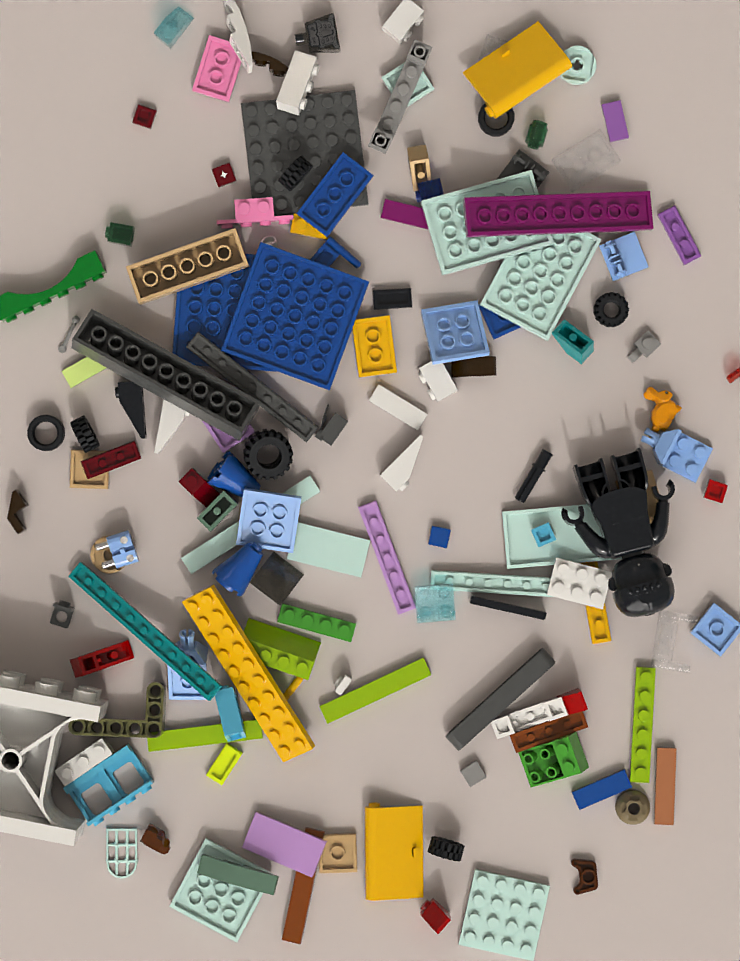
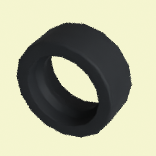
[478,104,515,137]
[27,415,65,451]

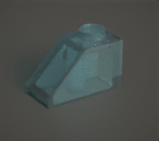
[154,6,194,49]

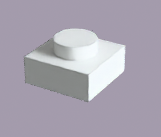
[334,674,352,695]

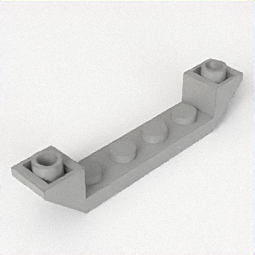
[368,40,432,154]

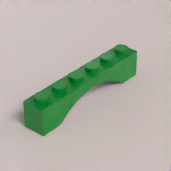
[0,250,107,323]

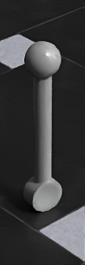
[58,316,80,353]

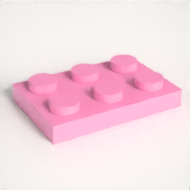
[192,35,242,102]

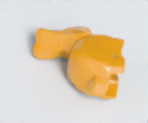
[644,387,682,432]

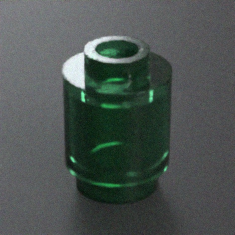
[525,120,548,150]

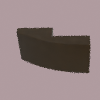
[252,51,288,77]

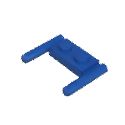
[310,236,361,268]

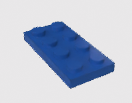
[296,152,374,237]

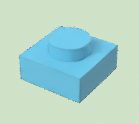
[531,522,556,547]

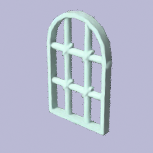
[106,828,138,879]

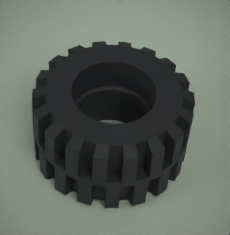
[243,429,293,480]

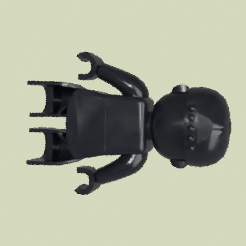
[561,447,675,617]

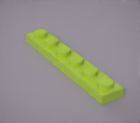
[629,667,656,783]

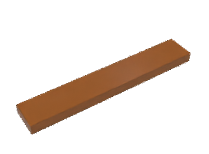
[282,827,325,944]

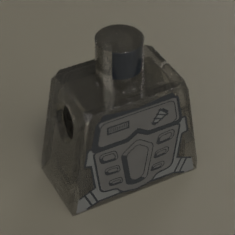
[295,13,340,53]

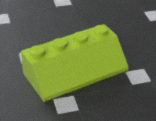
[244,618,321,680]

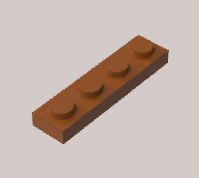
[510,711,588,753]

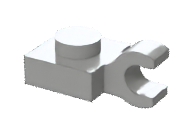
[628,331,661,363]

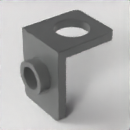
[50,600,75,628]

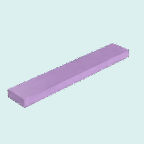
[358,500,416,615]

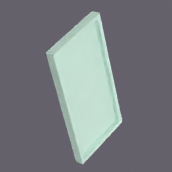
[502,504,622,569]

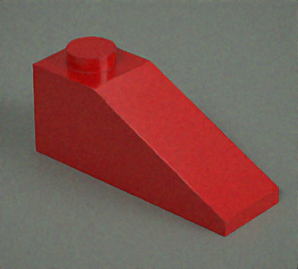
[70,640,134,678]

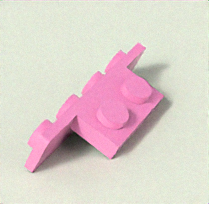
[217,197,294,229]

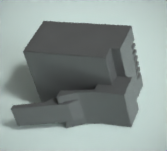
[315,404,348,446]

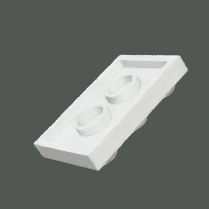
[546,557,612,609]

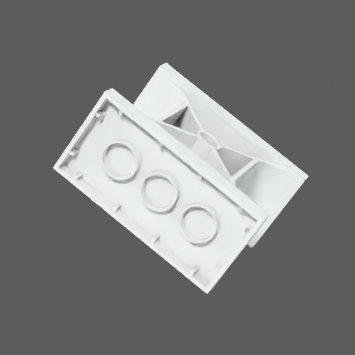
[0,670,109,846]

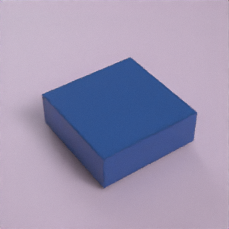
[428,526,451,548]

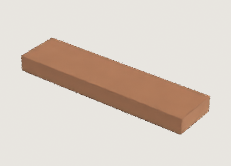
[654,747,677,825]

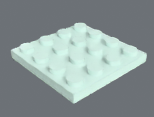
[169,838,273,942]
[458,869,550,961]

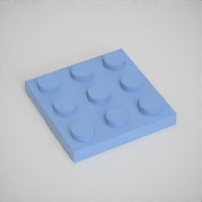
[421,300,490,365]
[236,488,302,553]

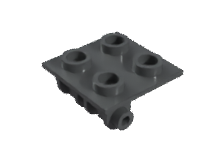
[496,149,550,189]

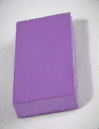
[601,100,629,142]

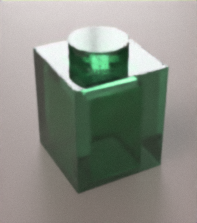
[105,222,135,247]

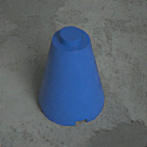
[207,451,261,498]
[212,542,263,596]

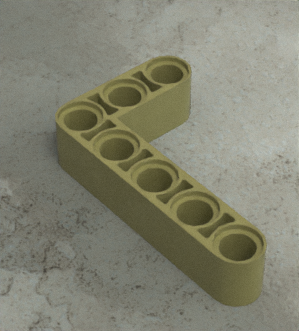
[68,682,166,738]

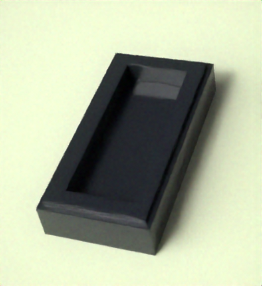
[373,288,412,310]

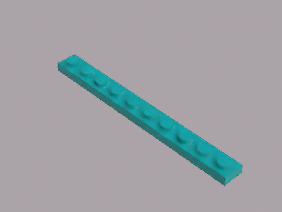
[68,562,222,701]

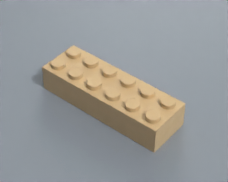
[126,228,249,305]

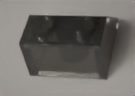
[250,552,304,606]

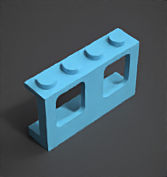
[63,743,154,826]

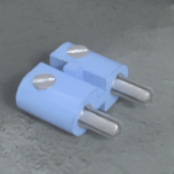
[95,530,139,569]

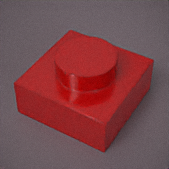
[703,479,728,503]

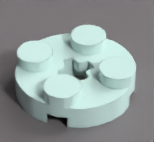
[560,46,596,85]

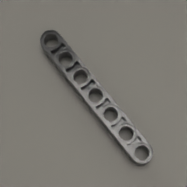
[445,648,556,751]

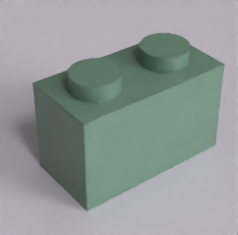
[197,491,238,532]

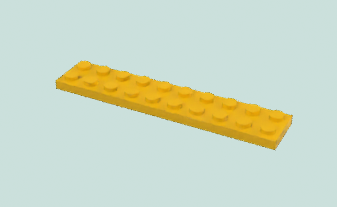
[182,584,315,762]

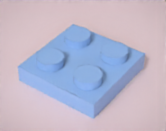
[690,603,740,657]

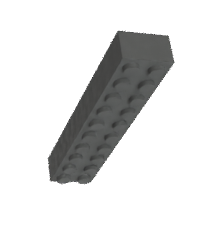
[71,309,260,441]

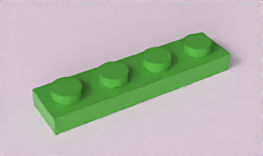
[277,603,356,642]

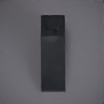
[115,381,147,439]

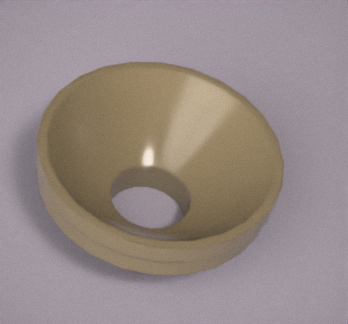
[615,790,650,825]

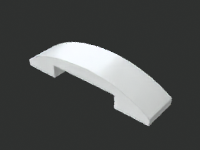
[491,696,569,739]

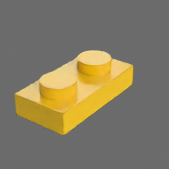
[290,213,329,240]

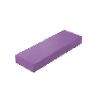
[657,205,701,265]

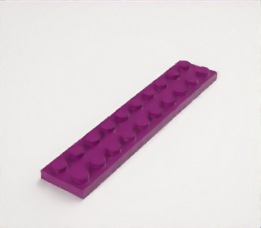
[463,191,654,237]

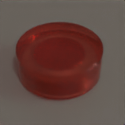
[726,368,740,384]

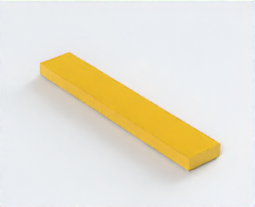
[580,561,611,644]

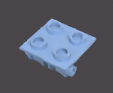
[599,232,649,281]

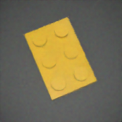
[353,315,397,378]

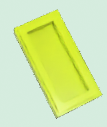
[206,743,243,785]

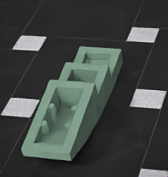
[197,854,279,895]

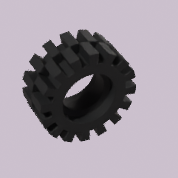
[278,155,313,191]
[593,292,629,327]
[70,415,100,453]
[427,836,465,861]

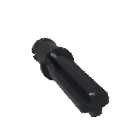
[515,449,553,503]

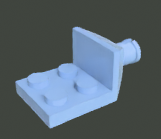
[640,428,713,483]
[167,629,208,700]

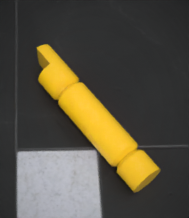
[283,676,303,700]

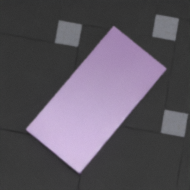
[242,812,327,877]

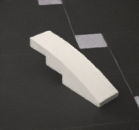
[224,0,253,74]

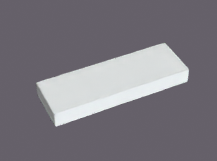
[369,385,428,431]

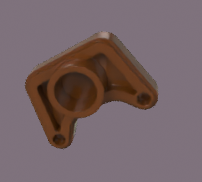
[571,858,598,895]

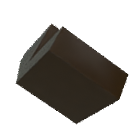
[451,356,497,378]
[7,489,29,534]

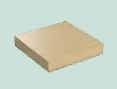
[70,450,109,489]
[319,833,357,873]

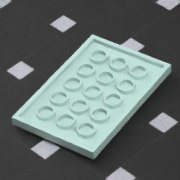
[421,170,553,276]
[480,233,602,341]

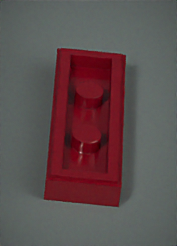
[80,441,141,479]

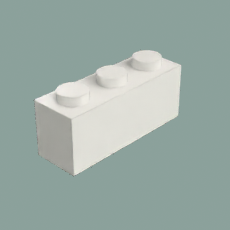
[276,50,320,115]
[54,736,115,786]

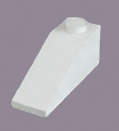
[154,400,190,454]
[380,435,423,492]

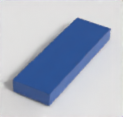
[572,769,632,810]

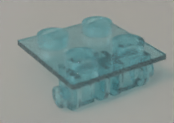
[415,584,456,623]

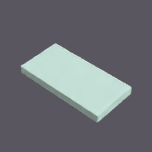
[287,522,370,577]

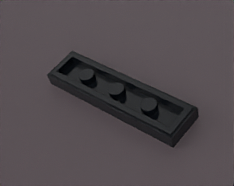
[469,595,547,620]

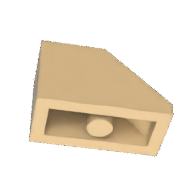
[407,145,433,192]

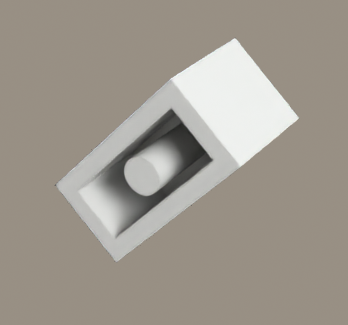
[382,0,424,44]
[418,361,458,402]

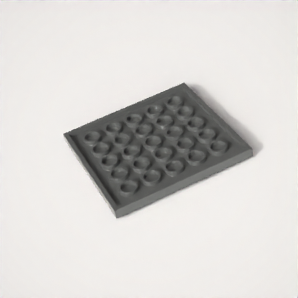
[241,90,369,216]

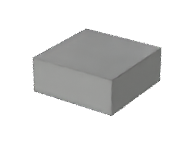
[460,760,486,787]

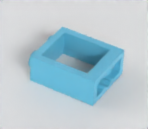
[215,685,246,742]

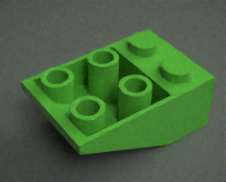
[518,732,589,787]

